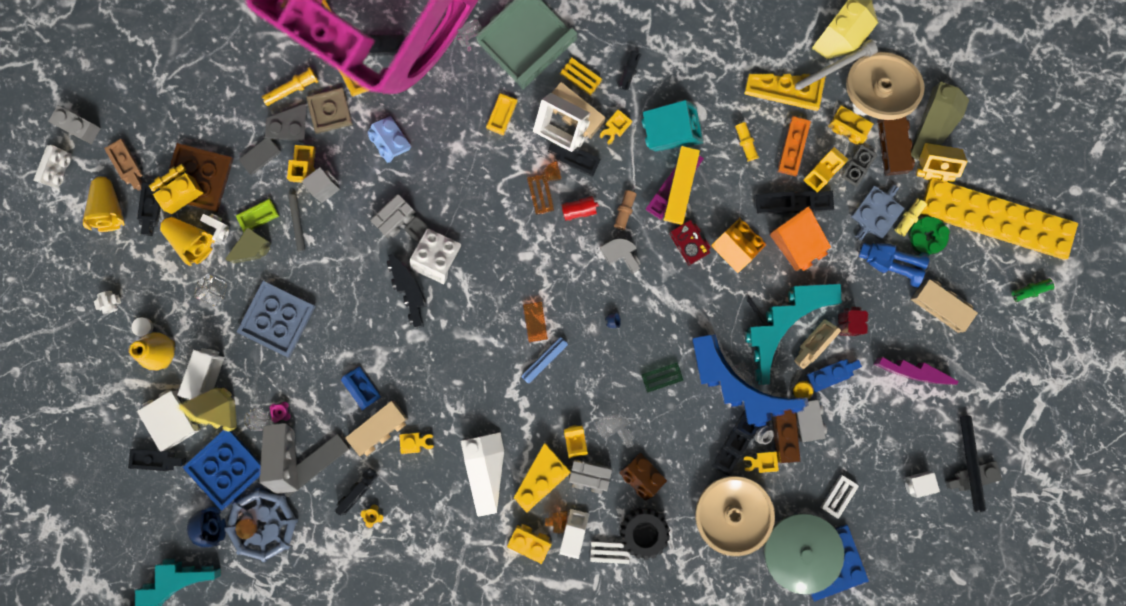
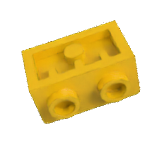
[828,106,874,145]
[507,524,552,564]

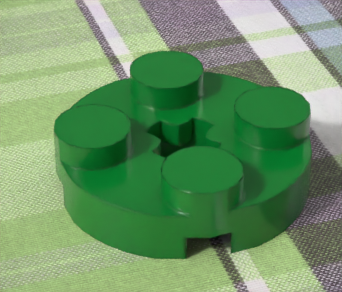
[909,217,950,255]

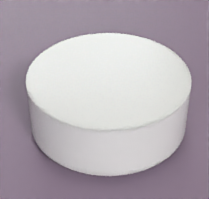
[132,317,153,337]

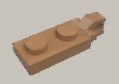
[104,138,143,191]

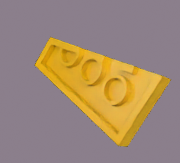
[744,74,825,111]

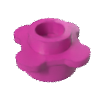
[270,402,291,423]

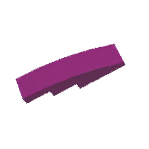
[874,357,959,385]

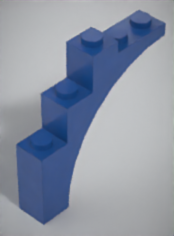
[693,334,809,427]

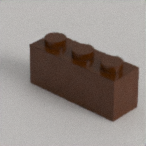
[878,116,915,176]
[771,409,801,463]

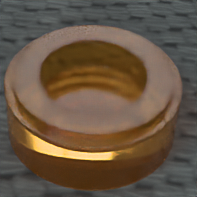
[236,518,257,539]

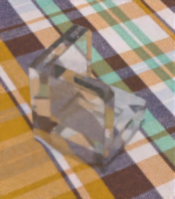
[193,273,227,306]

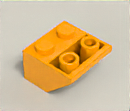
[711,218,766,273]

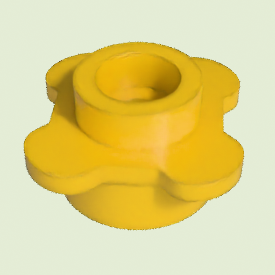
[361,505,384,528]

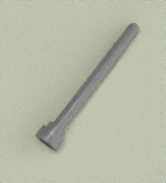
[795,39,878,90]

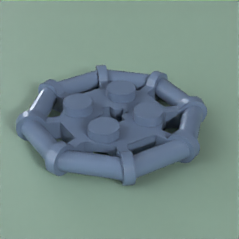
[224,488,298,562]

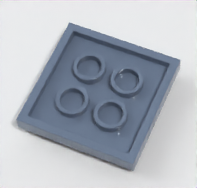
[237,281,316,358]

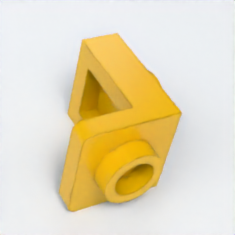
[564,425,588,458]

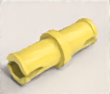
[894,198,927,236]

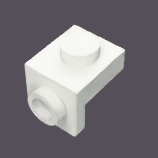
[200,213,230,243]

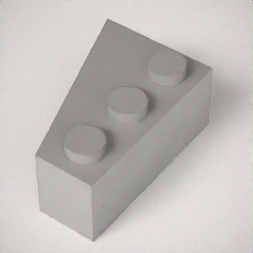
[260,423,299,494]

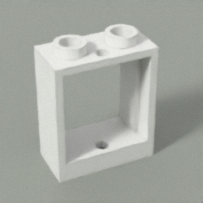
[533,93,590,152]
[178,348,225,399]

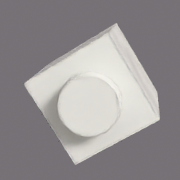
[905,471,940,498]

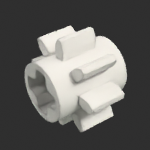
[94,291,121,314]

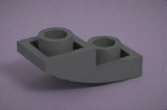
[841,145,877,187]

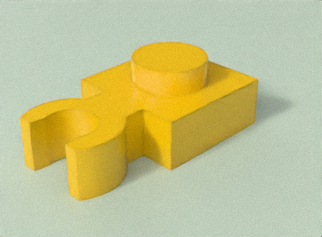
[600,110,632,145]
[399,433,434,454]
[744,452,779,473]

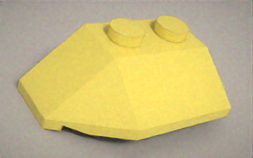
[812,0,878,59]

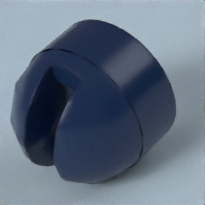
[605,313,621,328]

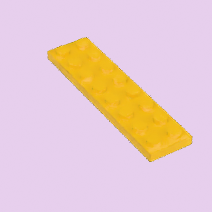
[920,178,1078,260]

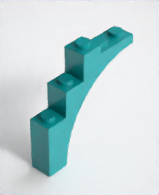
[745,284,842,385]
[135,559,221,606]

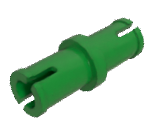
[1012,278,1055,302]

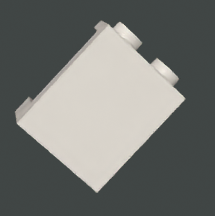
[137,390,200,451]

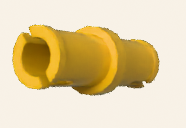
[735,122,759,162]

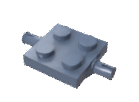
[850,185,905,241]

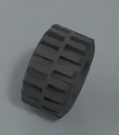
[620,507,670,560]

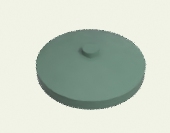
[764,513,844,594]

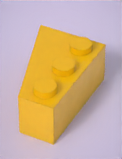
[514,443,571,512]

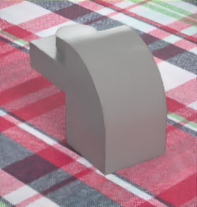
[600,239,641,274]

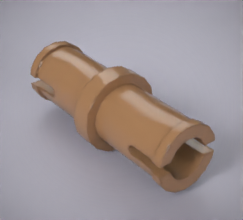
[614,190,637,230]

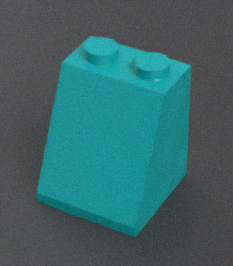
[642,100,704,152]

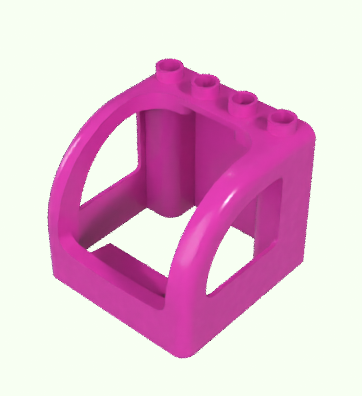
[246,0,478,94]

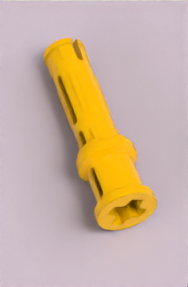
[262,67,319,106]

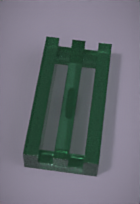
[641,362,684,393]

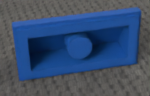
[341,366,381,410]

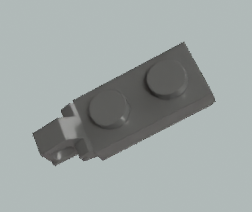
[945,461,1002,491]

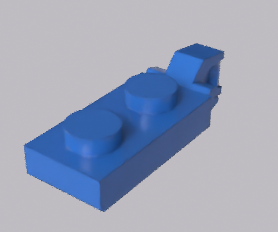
[806,359,862,393]

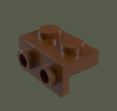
[619,453,667,501]

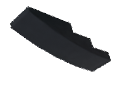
[756,191,834,214]
[712,410,760,476]

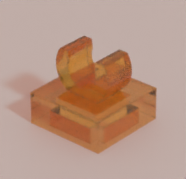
[545,511,567,533]

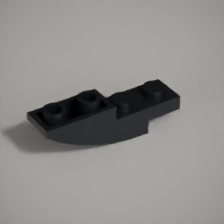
[387,254,427,329]

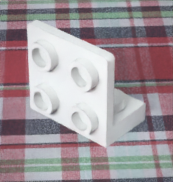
[33,145,71,189]
[410,229,461,284]

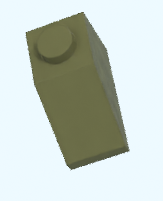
[225,228,271,264]

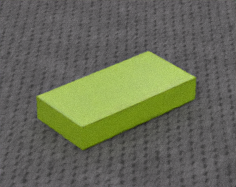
[235,198,279,232]

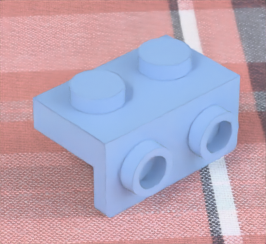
[368,116,411,163]

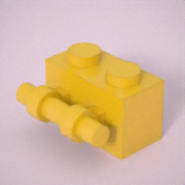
[916,143,967,182]
[149,164,204,214]

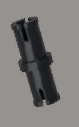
[617,50,641,91]

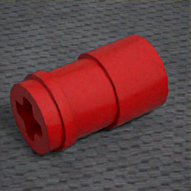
[561,196,599,221]

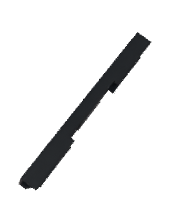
[747,296,769,326]

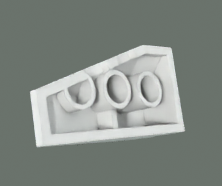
[461,432,504,516]

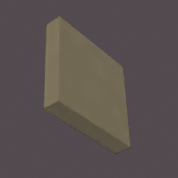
[306,87,353,134]

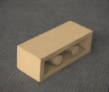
[552,82,605,139]
[911,279,978,333]
[345,401,408,456]

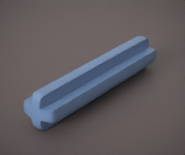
[521,337,568,383]

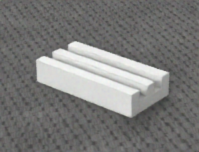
[820,475,859,519]
[590,541,630,564]

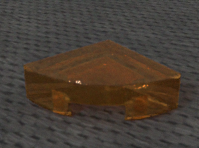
[542,161,562,182]

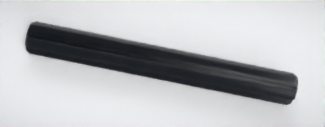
[960,415,986,513]

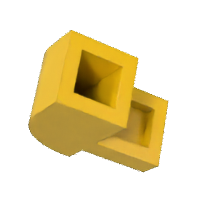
[287,145,315,183]
[803,147,849,193]

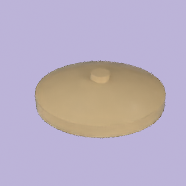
[846,52,925,120]
[695,476,775,556]

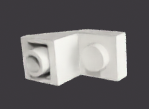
[560,509,589,559]

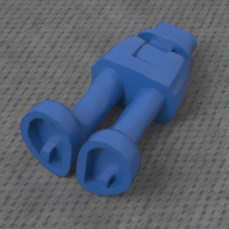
[858,243,930,288]

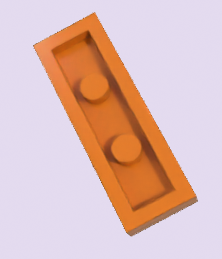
[777,116,811,177]

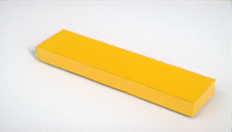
[664,146,700,225]

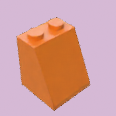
[769,207,831,271]

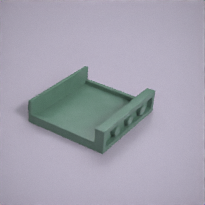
[476,0,577,89]

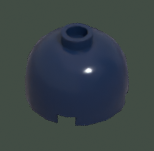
[187,507,226,547]

